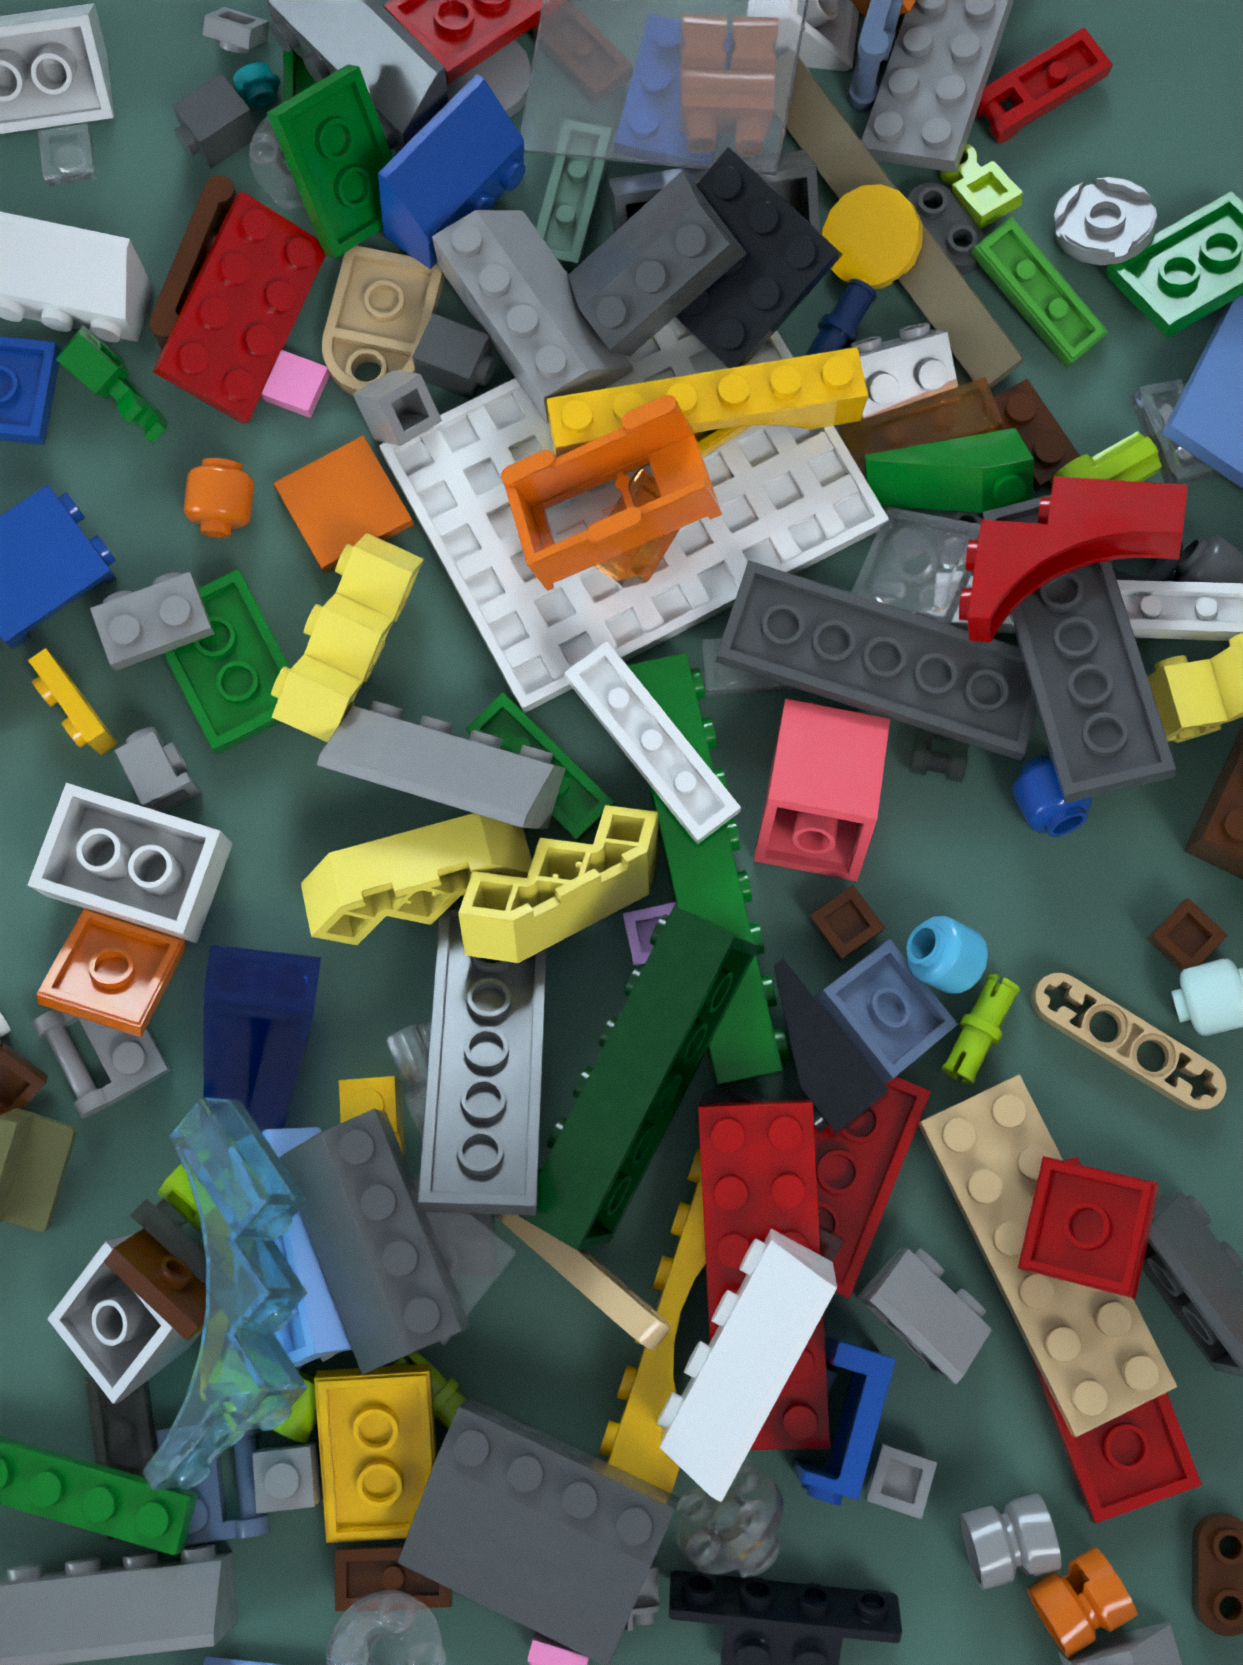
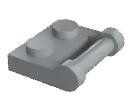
[32,1009,172,1119]

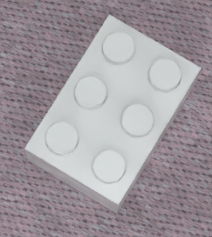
[28,783,233,944]

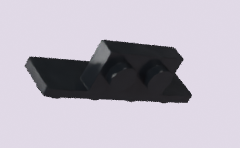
[668,1570,902,1665]

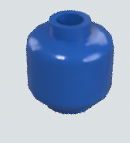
[1012,755,1092,837]

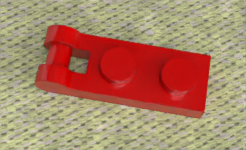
[976,27,1113,144]

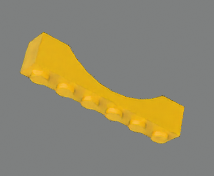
[547,347,868,457]
[598,1148,706,1494]

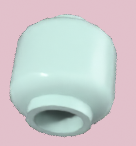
[1171,958,1243,1036]

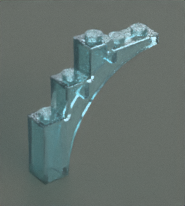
[142,1097,308,1491]

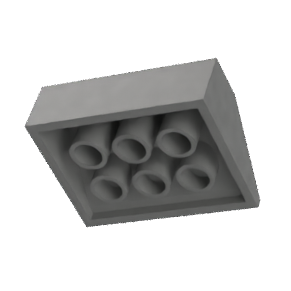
[398,1398,679,1665]

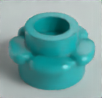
[233,62,281,109]

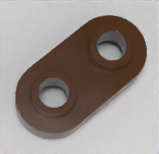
[1192,1513,1243,1636]

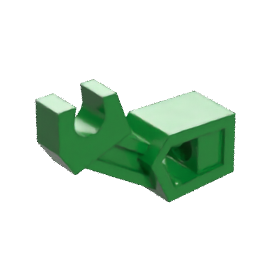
[56,325,168,444]

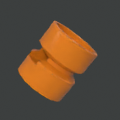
[1026,1546,1138,1659]

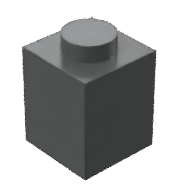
[172,73,259,169]
[412,313,496,400]

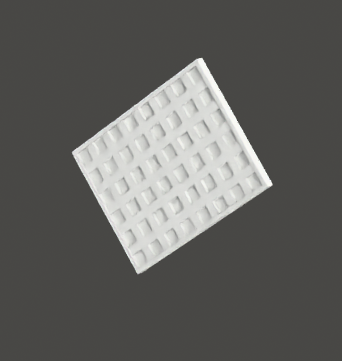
[379,317,889,713]

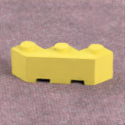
[271,533,424,743]
[1147,633,1243,743]
[458,805,660,963]
[301,813,532,945]

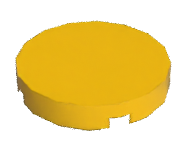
[822,184,923,289]

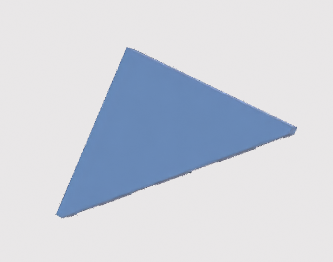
[1161,295,1243,489]

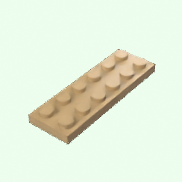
[918,1074,1178,1437]

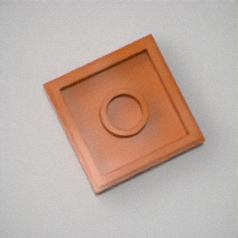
[273,435,414,574]
[36,908,186,1037]

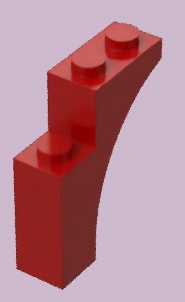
[959,476,1188,643]

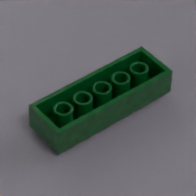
[519,906,759,1250]

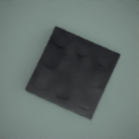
[676,147,843,368]

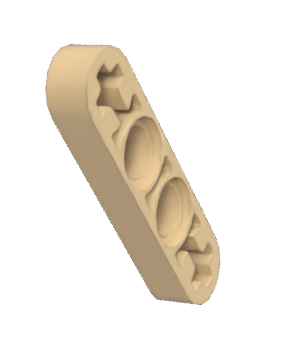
[1030,973,1227,1111]
[494,1214,672,1351]

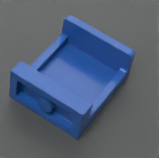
[0,484,116,649]
[791,1336,896,1505]

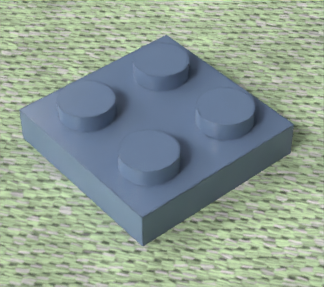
[814,939,958,1084]

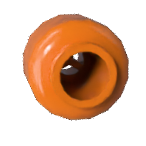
[183,458,255,538]

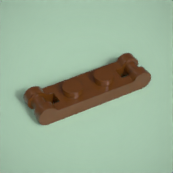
[149,175,237,350]

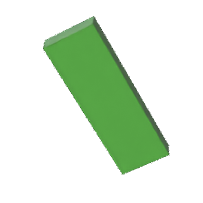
[970,216,1109,368]

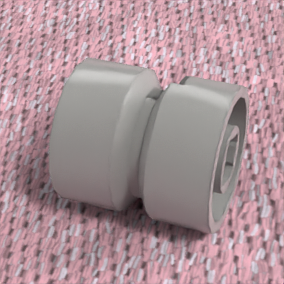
[959,1493,1062,1590]

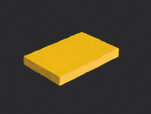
[314,1364,437,1543]

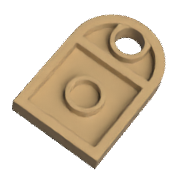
[322,245,445,396]

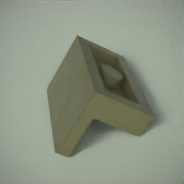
[0,1108,77,1233]

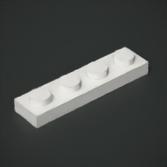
[564,641,741,845]

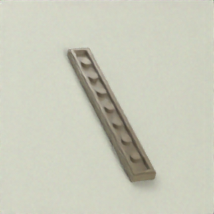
[775,50,1026,393]

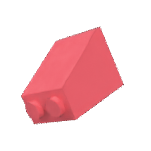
[753,699,890,882]

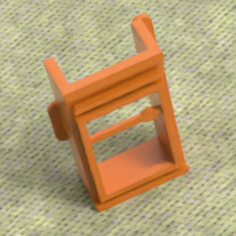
[501,395,723,591]

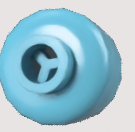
[906,916,988,994]

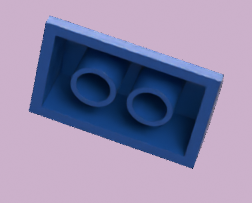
[378,74,526,269]

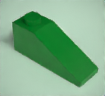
[864,428,1034,513]

